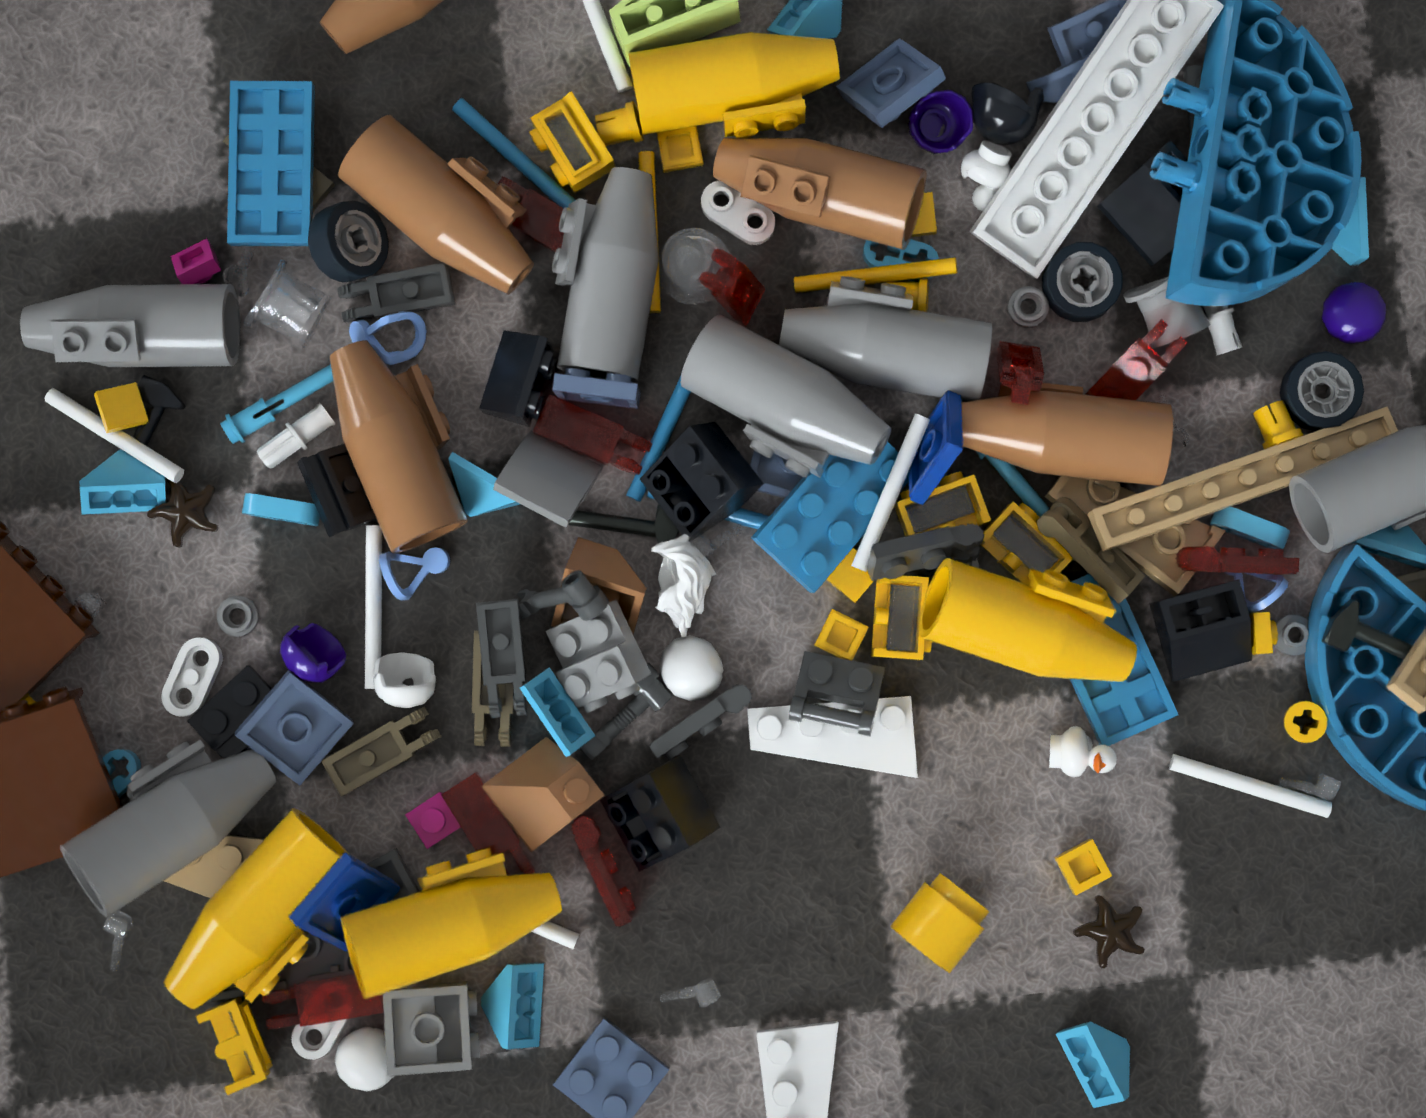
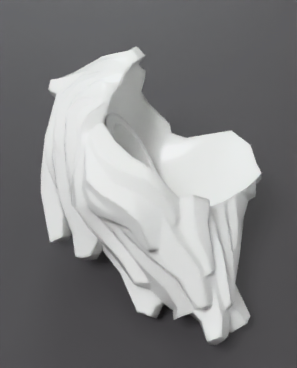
[651,534,716,637]

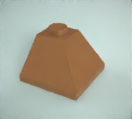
[551,537,647,636]
[481,737,604,852]

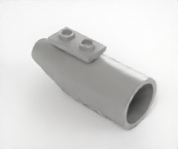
[552,167,658,382]
[779,276,992,402]
[20,284,240,367]
[681,315,891,478]
[1289,425,1426,553]
[60,740,276,917]

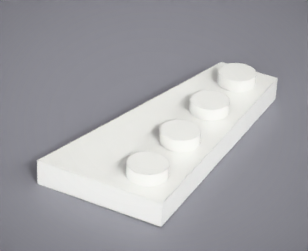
[747,696,918,778]
[756,1021,839,1118]

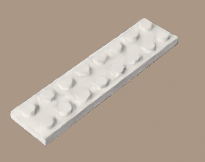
[969,0,1224,279]

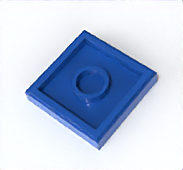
[909,390,963,505]
[289,852,401,952]

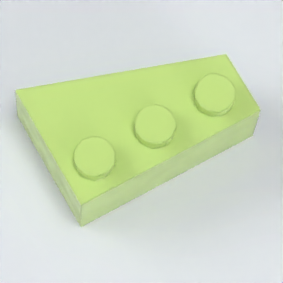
[609,0,741,67]

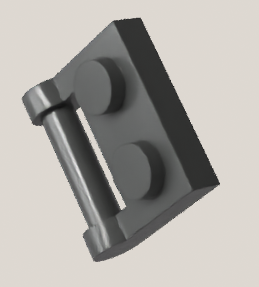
[789,651,885,736]

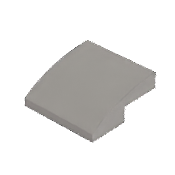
[493,430,603,528]

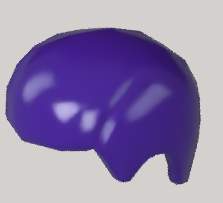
[908,90,973,154]
[1322,282,1386,344]
[280,623,347,682]

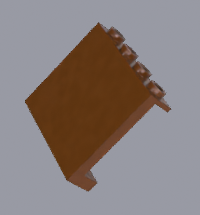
[0,521,100,714]
[0,687,122,878]

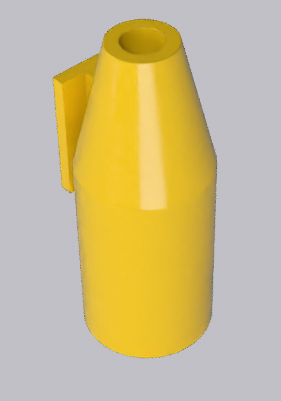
[628,32,840,138]
[919,558,1137,682]
[164,808,349,1009]
[341,848,562,999]

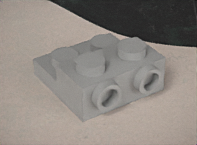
[546,599,651,713]
[383,981,480,1076]

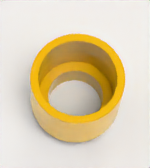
[890,873,990,973]

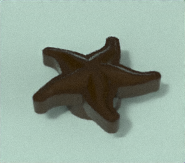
[147,479,219,548]
[1073,895,1144,968]

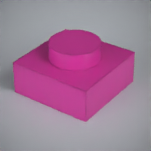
[171,239,221,284]
[405,792,463,849]

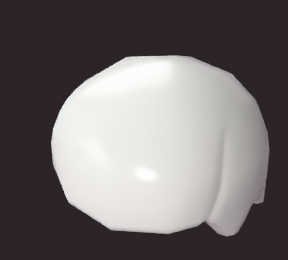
[659,635,724,702]
[373,652,436,708]
[334,1026,394,1091]

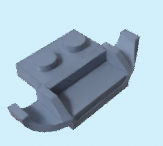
[1026,0,1127,103]

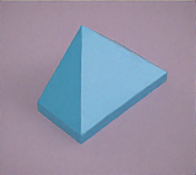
[767,0,842,39]
[1332,177,1369,266]
[79,449,166,515]
[448,452,520,517]
[1345,525,1426,569]
[520,667,595,757]
[481,963,544,1050]
[1056,1021,1130,1109]

